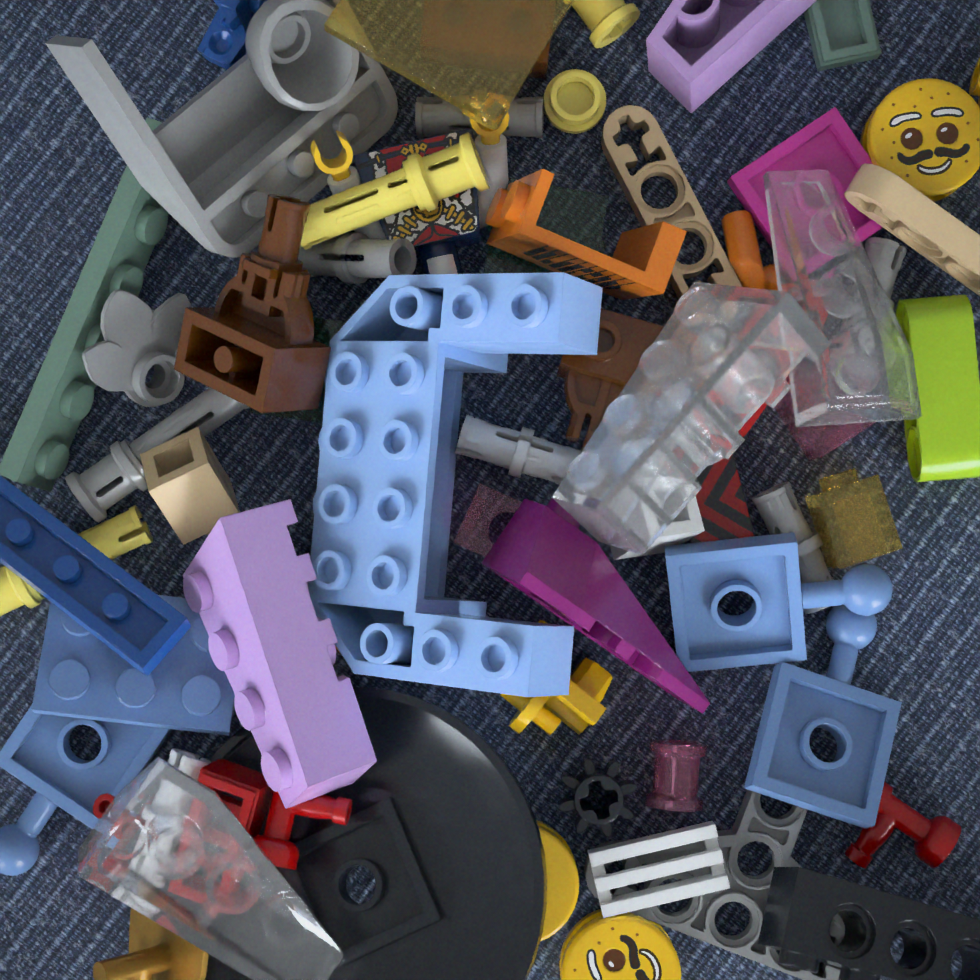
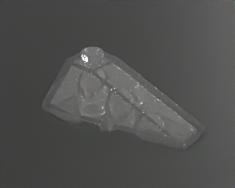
[763,169,922,427]
[78,756,344,980]

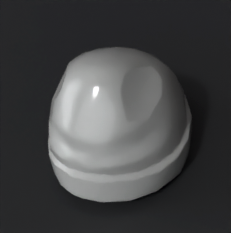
[245,0,360,111]

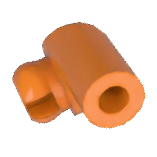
[721,210,786,303]

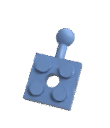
[664,532,893,672]
[744,604,902,829]
[0,705,172,876]

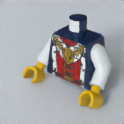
[310,96,509,274]

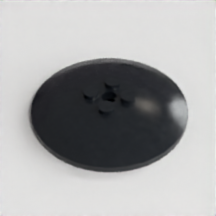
[164,687,547,980]

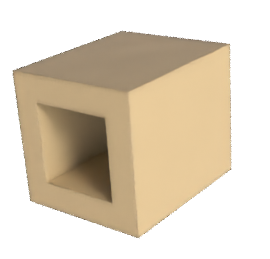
[140,427,240,545]

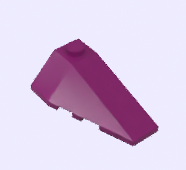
[481,498,710,714]

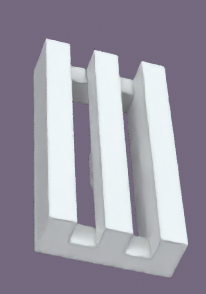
[587,821,730,918]

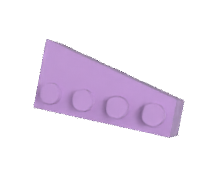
[646,0,817,113]
[182,499,377,809]

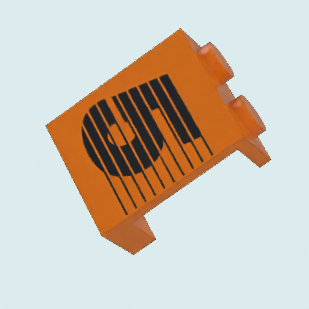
[485,169,687,300]

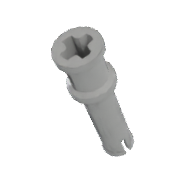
[65,387,249,523]

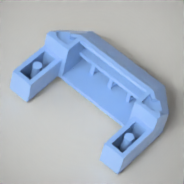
[308,272,603,697]

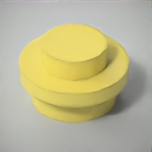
[543,69,606,134]

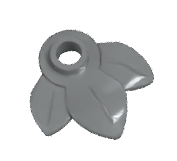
[82,289,191,407]

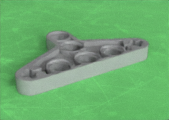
[584,789,882,980]

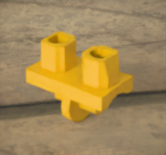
[500,620,613,735]

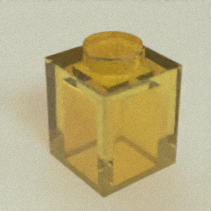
[805,468,903,569]

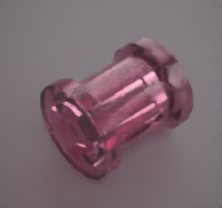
[645,739,708,812]

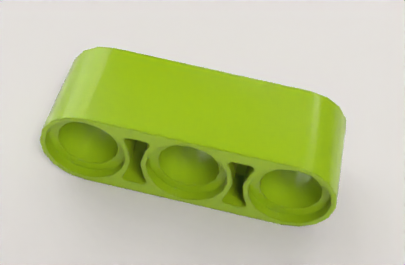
[895,294,980,482]

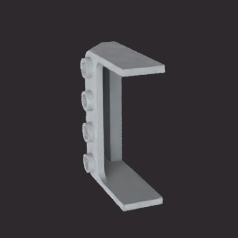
[45,0,398,258]

